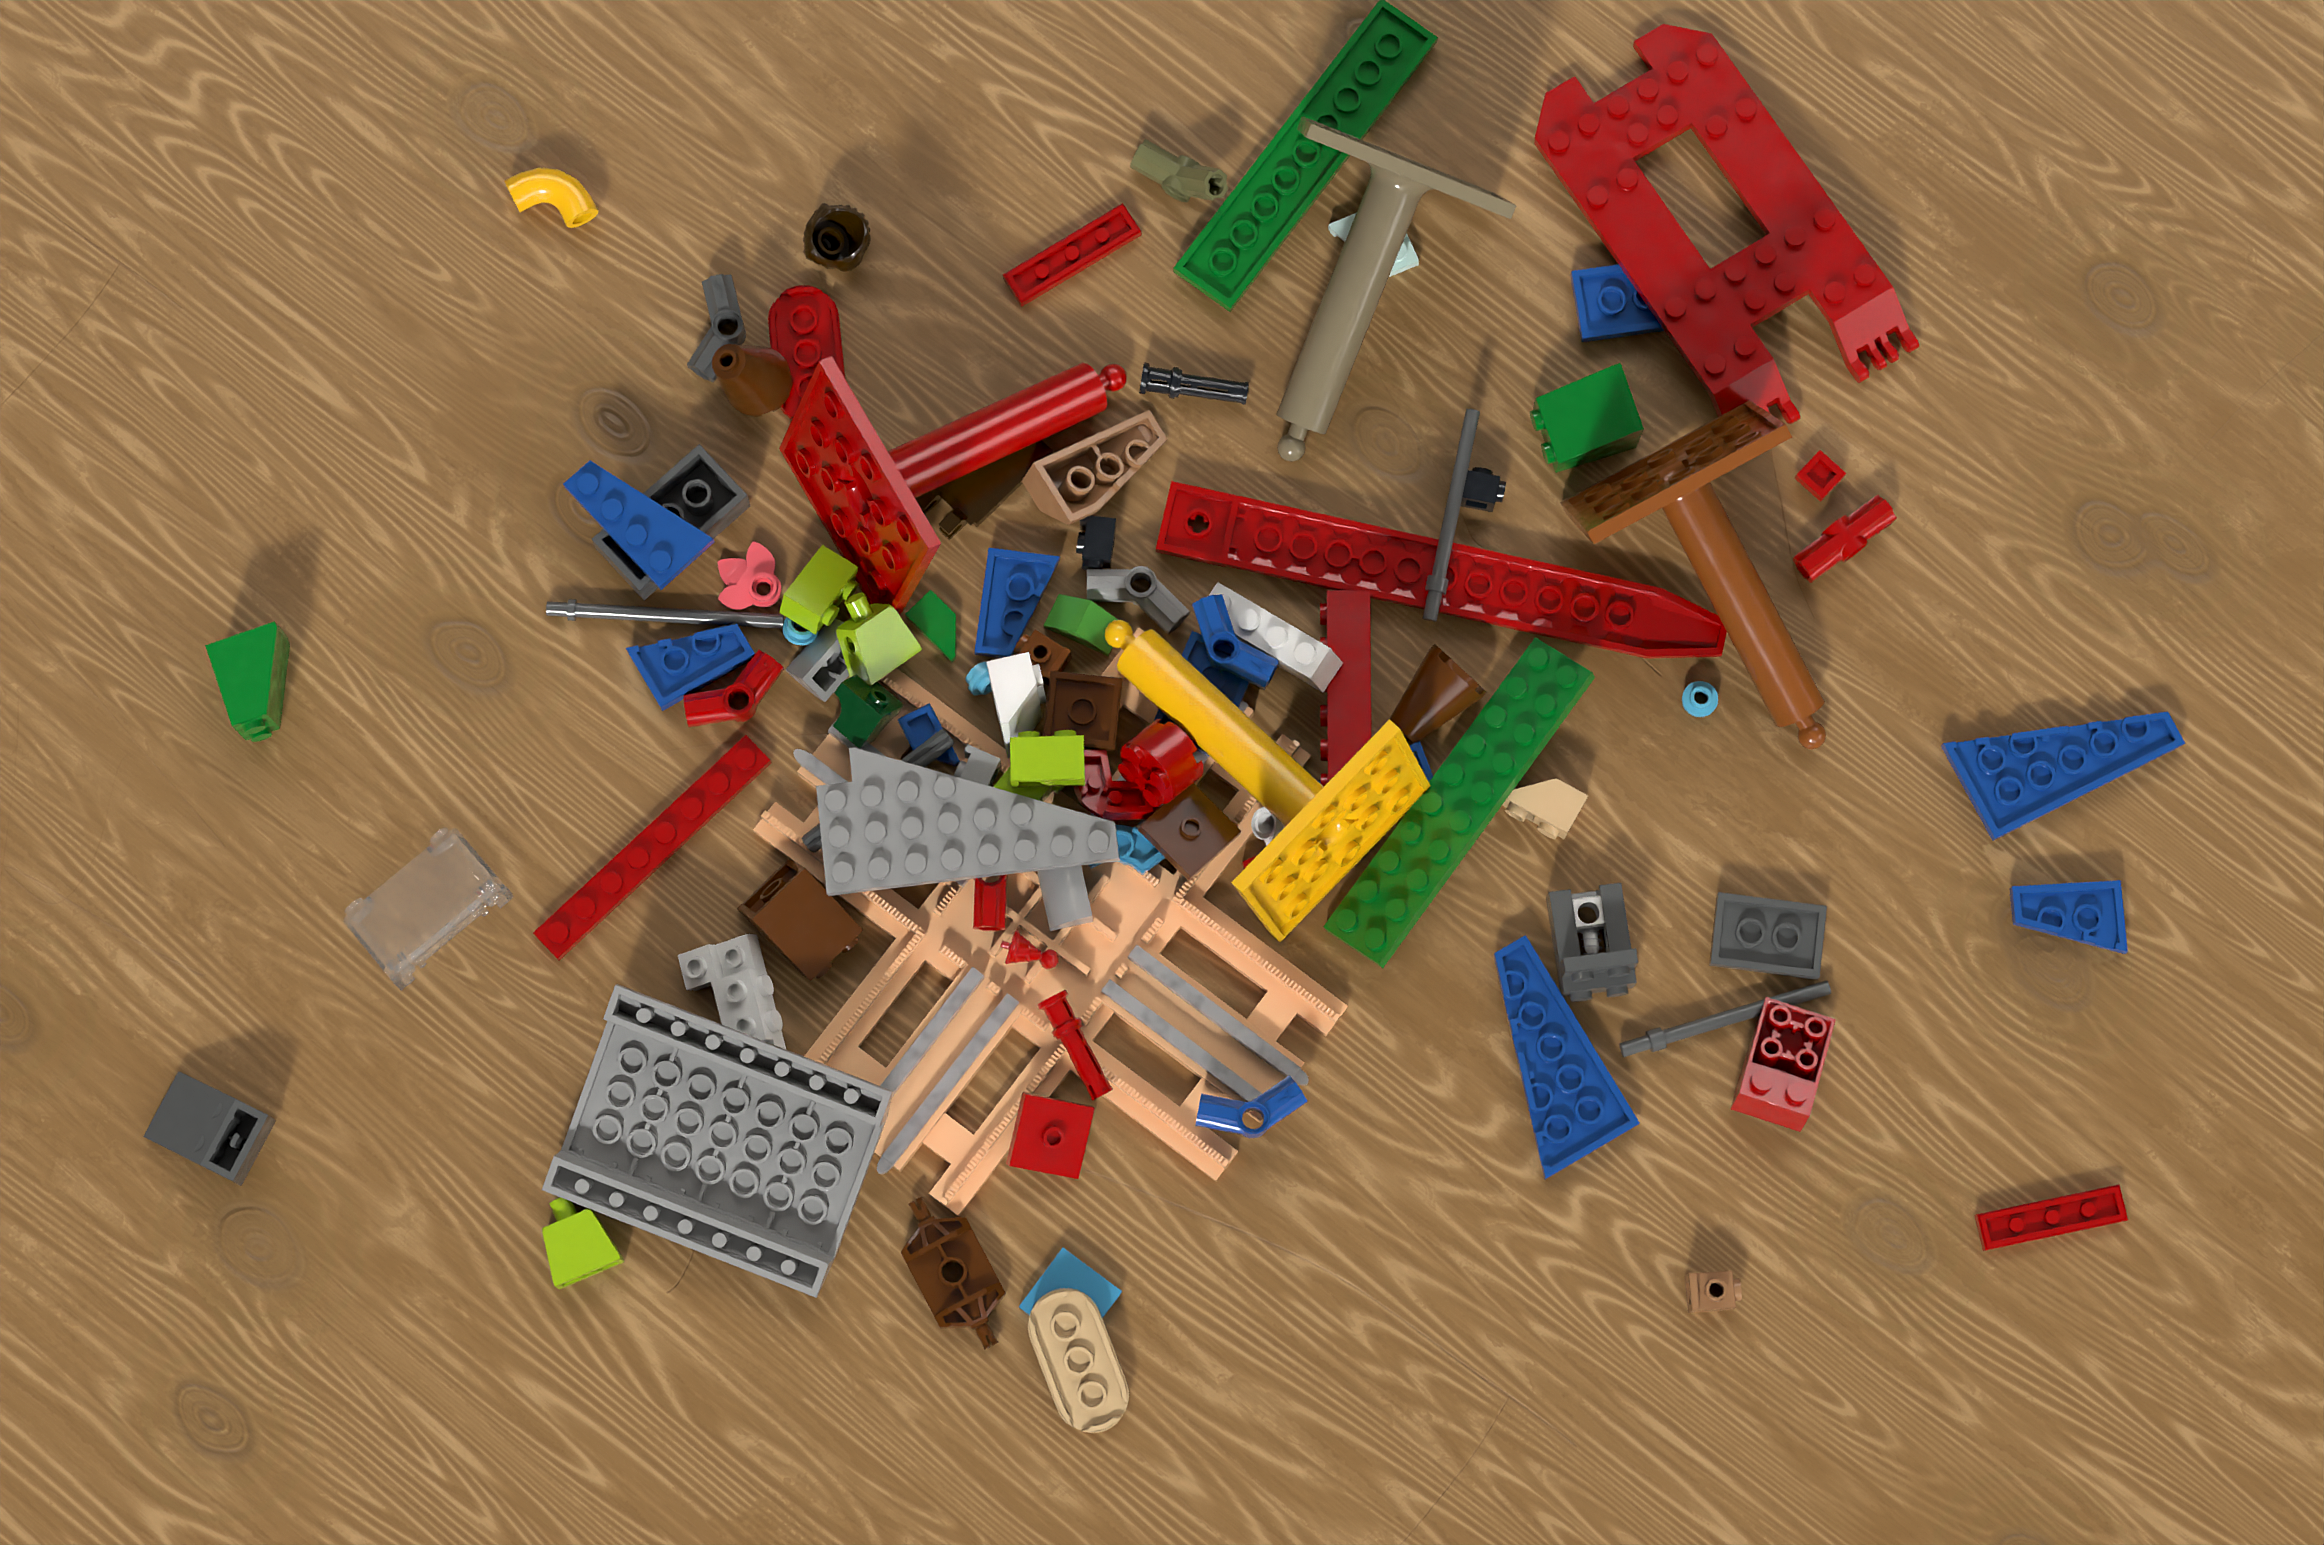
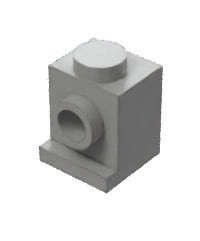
[954,744,1001,787]

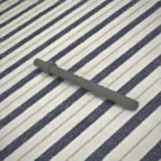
[1422,409,1480,622]
[1619,980,1831,1057]

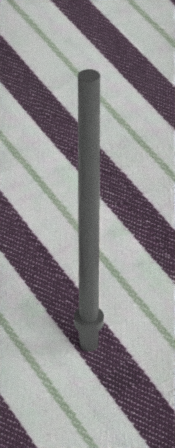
[546,599,784,629]

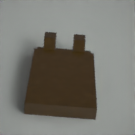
[915,440,1053,540]

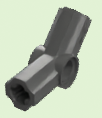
[687,274,746,383]

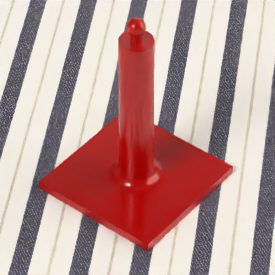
[779,356,1127,615]

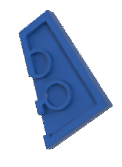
[975,548,1060,658]
[626,624,755,711]
[2009,880,2128,954]

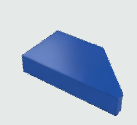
[897,703,960,766]

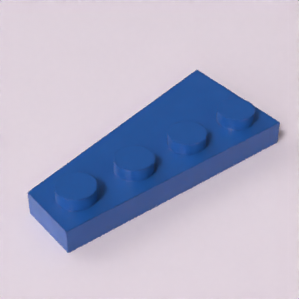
[563,460,715,590]

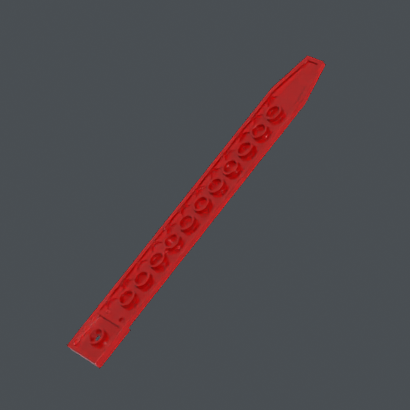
[1156,481,1727,659]

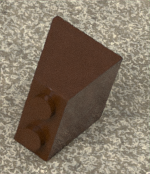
[737,859,863,981]

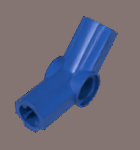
[1192,594,1279,690]
[1195,1075,1308,1138]

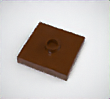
[1043,671,1123,752]
[1138,783,1241,881]

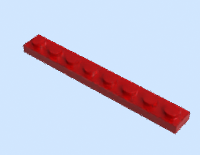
[533,735,772,961]

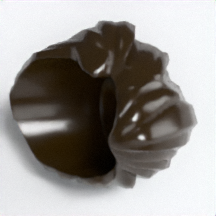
[803,203,871,272]

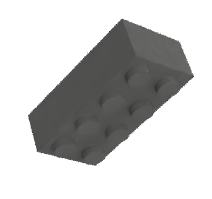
[592,444,751,600]

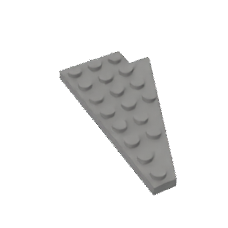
[816,747,1120,896]

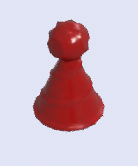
[1000,930,1059,969]

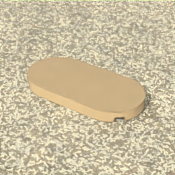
[1028,1288,1129,1433]

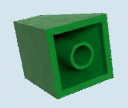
[1530,363,1644,473]
[205,621,290,742]

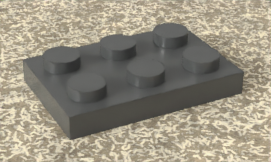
[1709,892,1827,980]

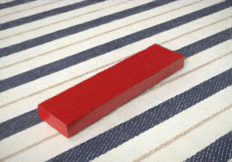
[1003,203,1142,307]
[1974,1184,2128,1251]

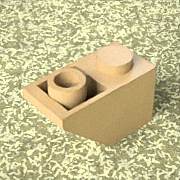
[1503,778,1588,839]

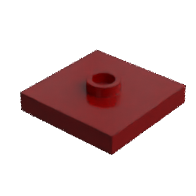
[1006,1092,1095,1179]

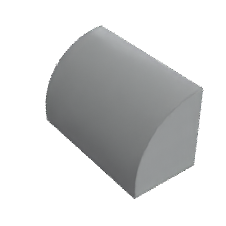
[785,618,849,702]
[1037,865,1093,931]

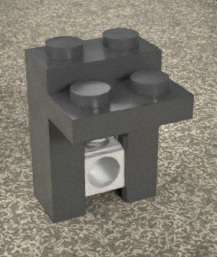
[1546,883,1638,1002]

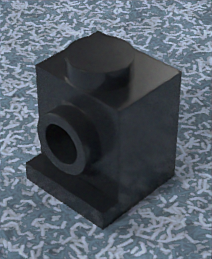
[1461,467,1506,512]
[1076,515,1116,570]

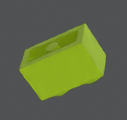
[779,545,859,635]
[1010,730,1085,788]

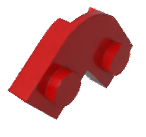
[1074,750,1154,820]

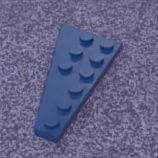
[1941,711,2185,841]
[1493,935,1640,1180]

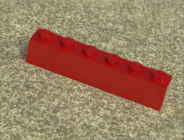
[1320,590,1372,786]

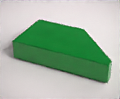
[905,590,956,662]

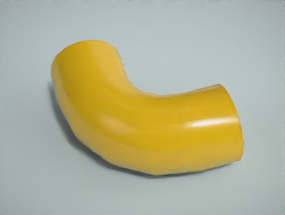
[504,167,598,228]

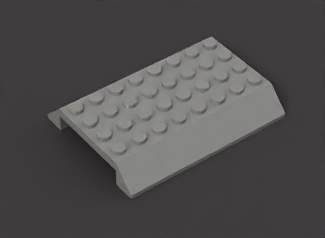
[542,984,893,1298]

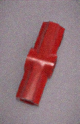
[1792,495,1897,583]

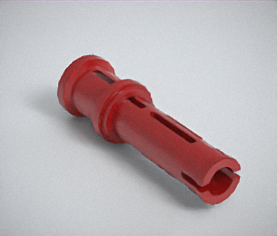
[1037,990,1113,1101]

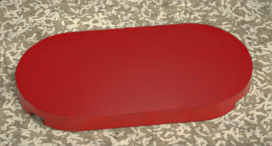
[768,285,846,419]

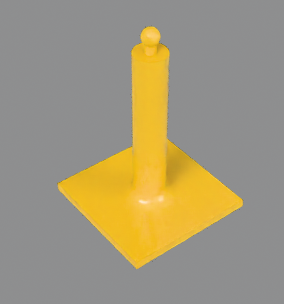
[1105,620,1431,942]

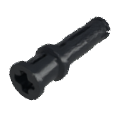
[1139,362,1249,405]

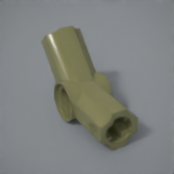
[1130,139,1228,202]

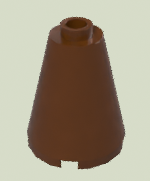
[712,344,793,417]
[1389,644,1487,743]

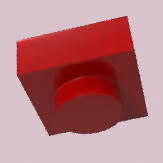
[1794,450,1847,502]

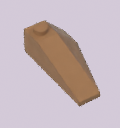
[1022,410,1167,525]

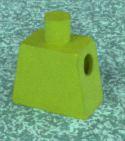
[836,592,922,685]
[542,1197,624,1290]

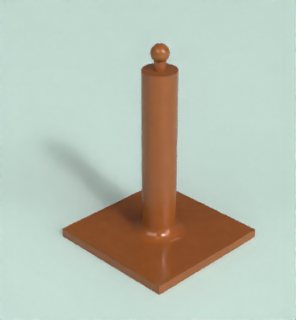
[1560,400,1826,749]

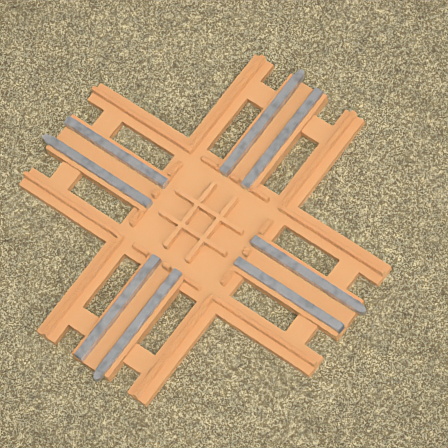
[753,628,1348,1217]

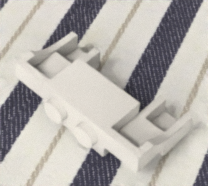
[678,934,786,1049]

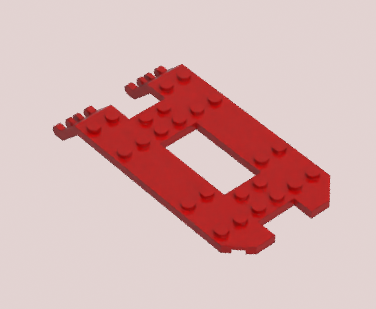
[1534,24,1919,424]

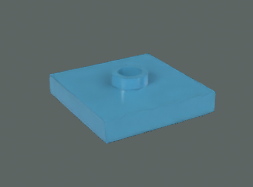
[1019,1248,1122,1318]

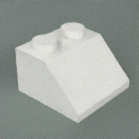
[986,652,1047,758]

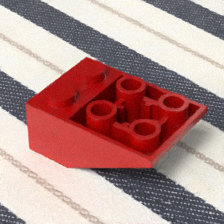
[1731,997,1836,1132]

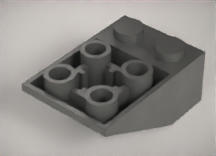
[143,1071,276,1186]

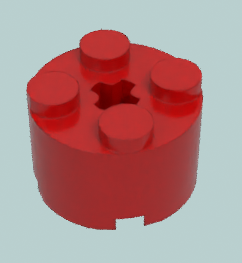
[1118,719,1204,807]

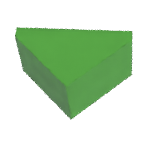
[1043,594,1118,657]

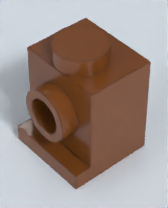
[1013,629,1072,686]

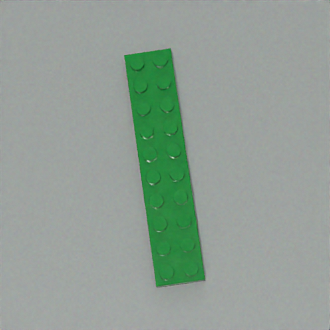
[1173,0,1438,312]
[1323,637,1595,969]

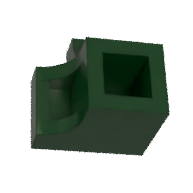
[833,674,904,749]

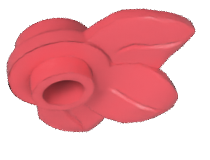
[718,541,782,610]

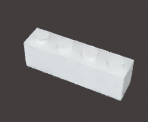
[1209,582,1343,692]

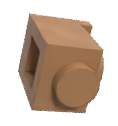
[1685,1271,1742,1313]

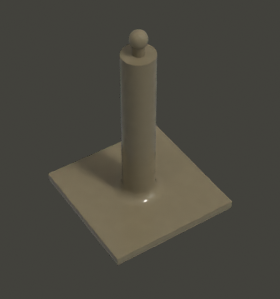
[1276,116,1516,462]

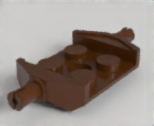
[901,1197,1006,1350]

